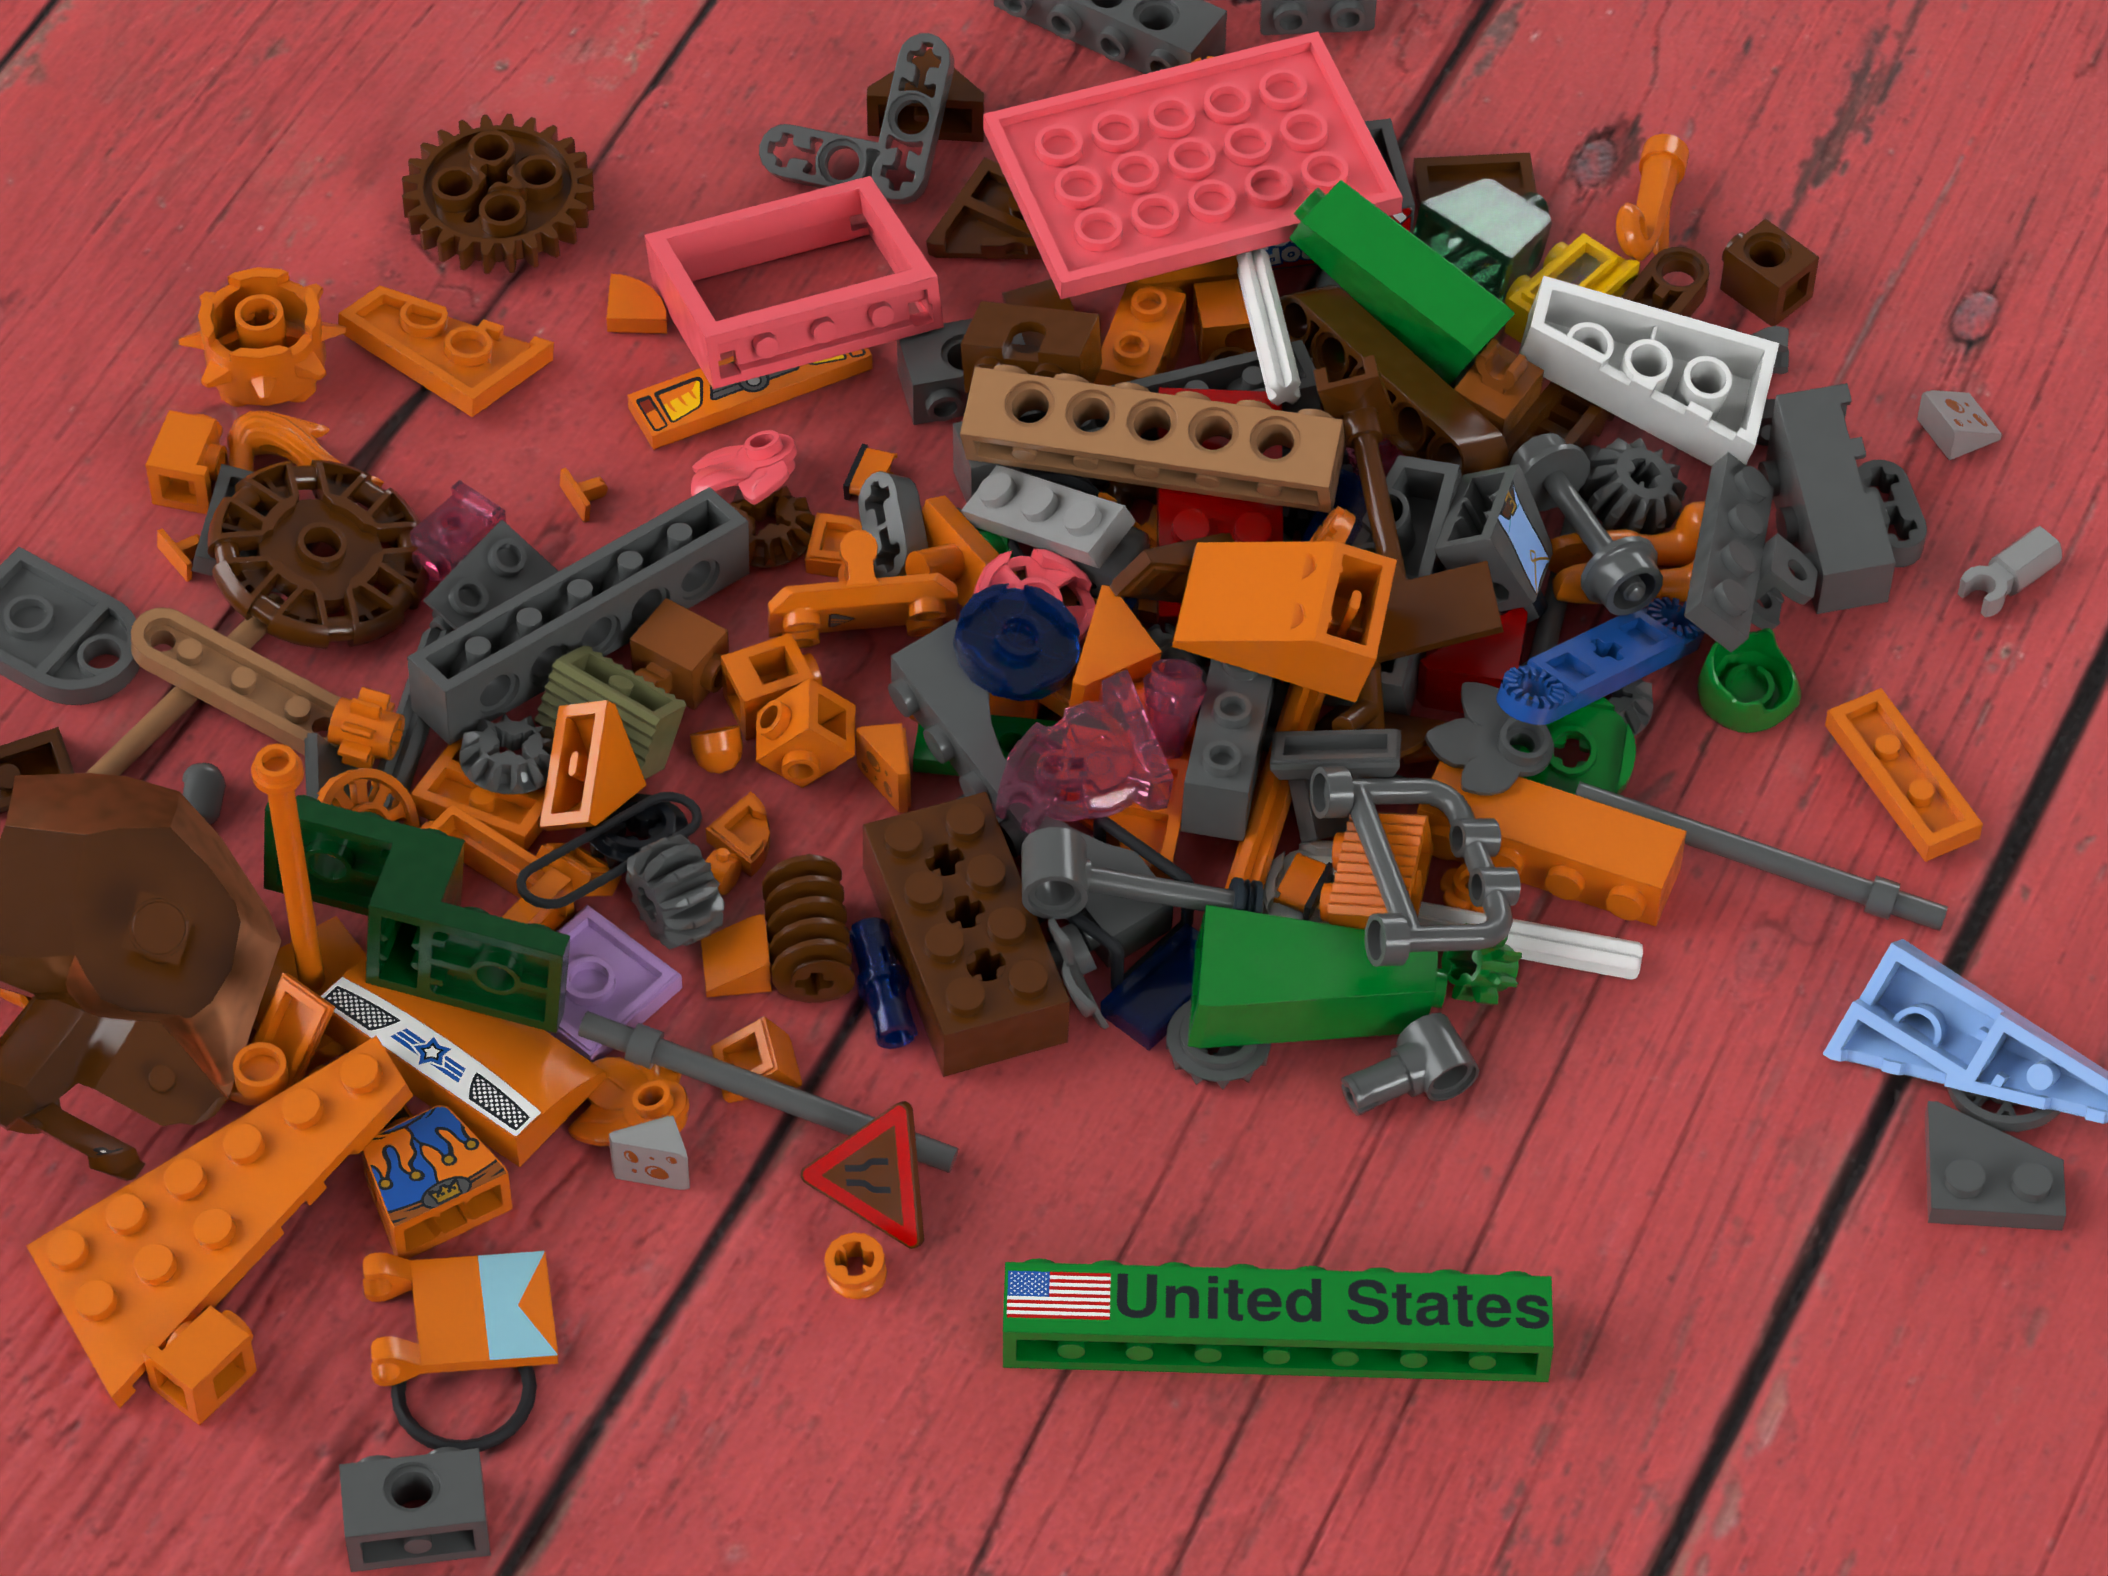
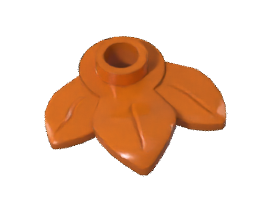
[568,1057,690,1146]

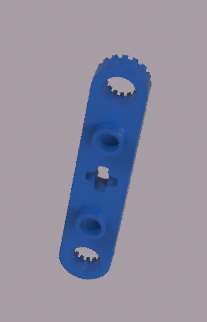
[1496,597,1705,725]

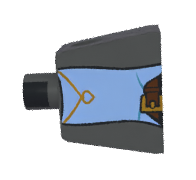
[1434,464,1553,623]

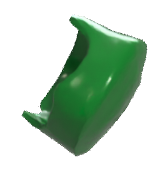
[1697,628,1802,733]

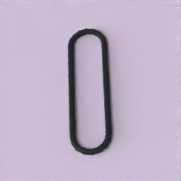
[516,792,702,909]

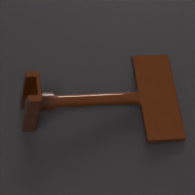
[1313,355,1504,663]

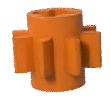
[327,687,405,769]

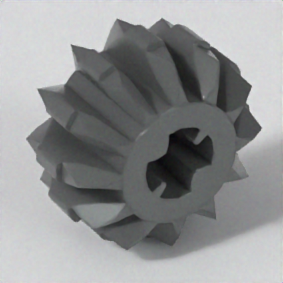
[1578,437,1687,535]
[626,834,725,949]

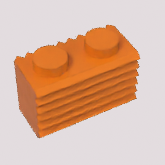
[1319,812,1434,930]

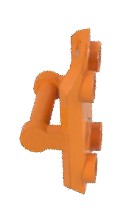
[768,530,958,648]

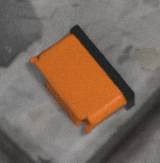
[843,443,898,501]
[1273,852,1334,921]

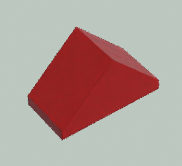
[1416,607,1528,713]

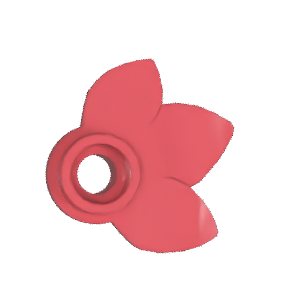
[691,430,797,505]

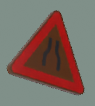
[801,1101,924,1249]

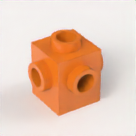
[756,678,856,788]

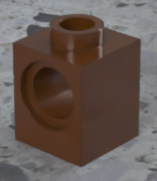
[1720,219,1819,326]

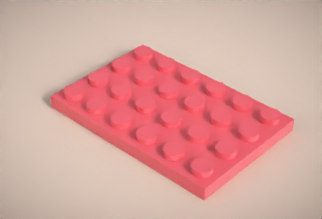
[983,31,1403,299]

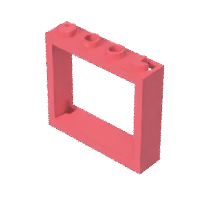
[644,176,944,389]

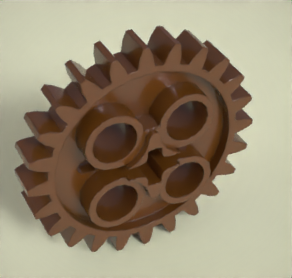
[402,114,595,274]

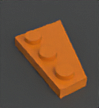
[338,285,554,417]

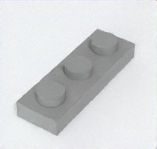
[961,464,1136,569]

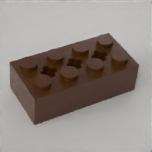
[863,792,1070,1077]

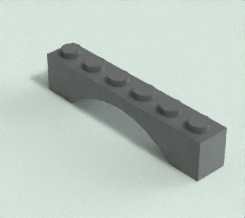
[888,619,1173,968]

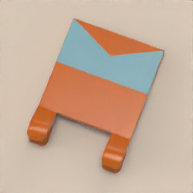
[363,1251,558,1386]

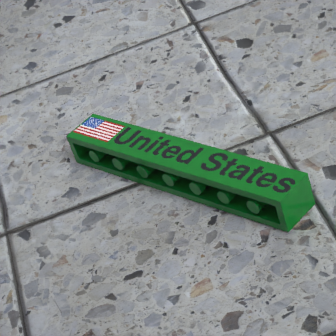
[1003,1258,1554,1382]

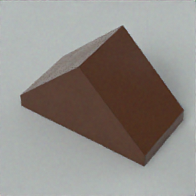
[867,48,984,142]

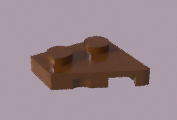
[926,157,1042,259]

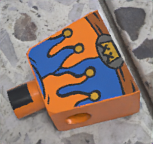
[361,1104,513,1259]

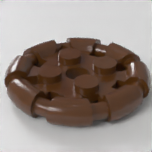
[208,460,431,649]

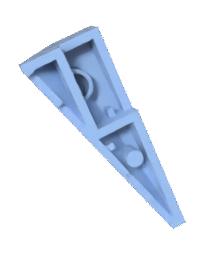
[1823,939,2108,1124]

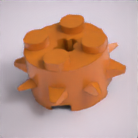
[179,267,346,407]

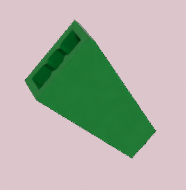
[1289,180,1515,385]
[1187,905,1448,1048]

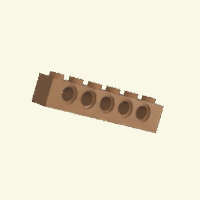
[960,365,1346,513]

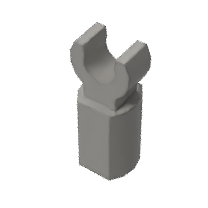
[1958,526,2062,618]

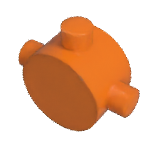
[705,848,742,895]

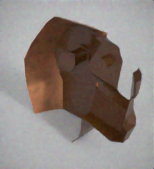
[0,773,281,1181]

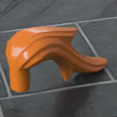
[226,411,384,491]

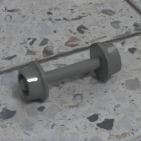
[1510,433,1663,616]

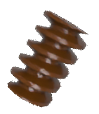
[762,854,855,1003]

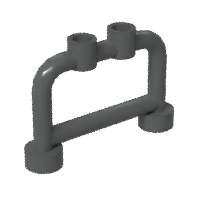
[1310,766,1521,967]

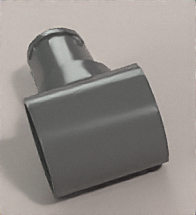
[1341,1013,1480,1116]

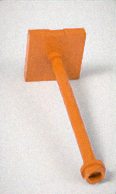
[251,744,367,1072]

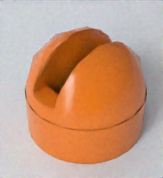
[690,725,743,774]

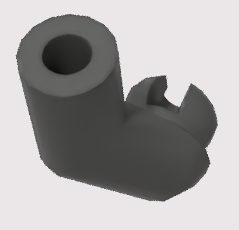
[182,763,226,825]

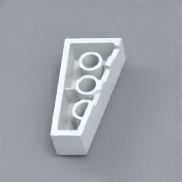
[1518,276,1779,466]

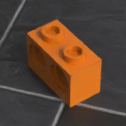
[1093,281,1186,386]

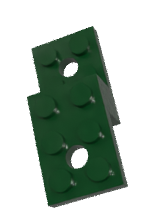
[264,795,570,1033]

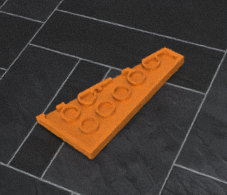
[26,1035,413,1409]

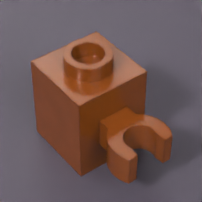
[1454,338,1544,438]
[630,598,729,710]

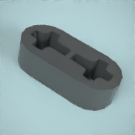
[1858,460,1927,567]
[858,471,929,578]

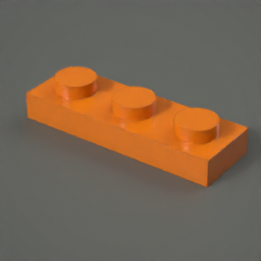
[1825,688,1983,862]

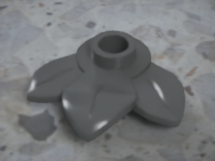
[1425,682,1554,796]
[1047,917,1109,1029]

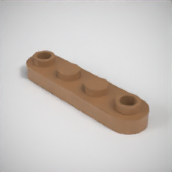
[131,608,340,756]

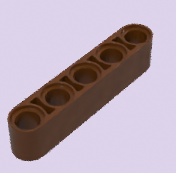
[1280,285,1509,476]

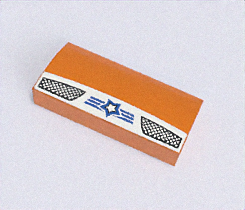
[320,957,606,1168]

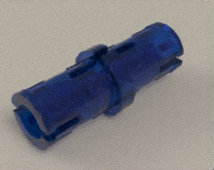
[849,917,918,1049]

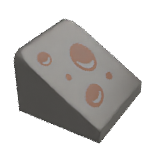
[1917,390,2002,461]
[609,1116,690,1190]

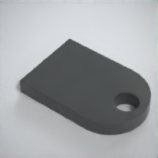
[0,547,140,705]

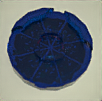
[953,583,1081,701]

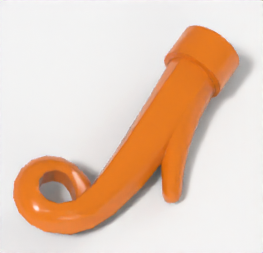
[1616,134,1689,261]

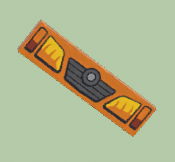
[627,348,873,450]

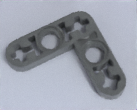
[759,33,954,204]

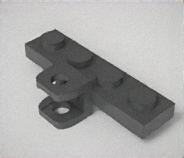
[1684,452,1818,652]

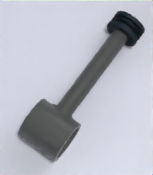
[1021,827,1264,919]

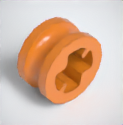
[824,1232,887,1300]

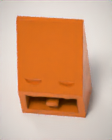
[1172,541,1397,703]

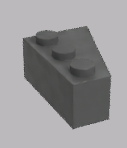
[1758,383,1896,614]

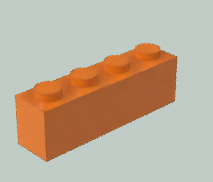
[1417,761,1687,927]

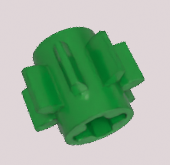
[1441,923,1522,1005]

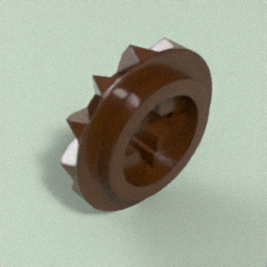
[729,485,815,568]

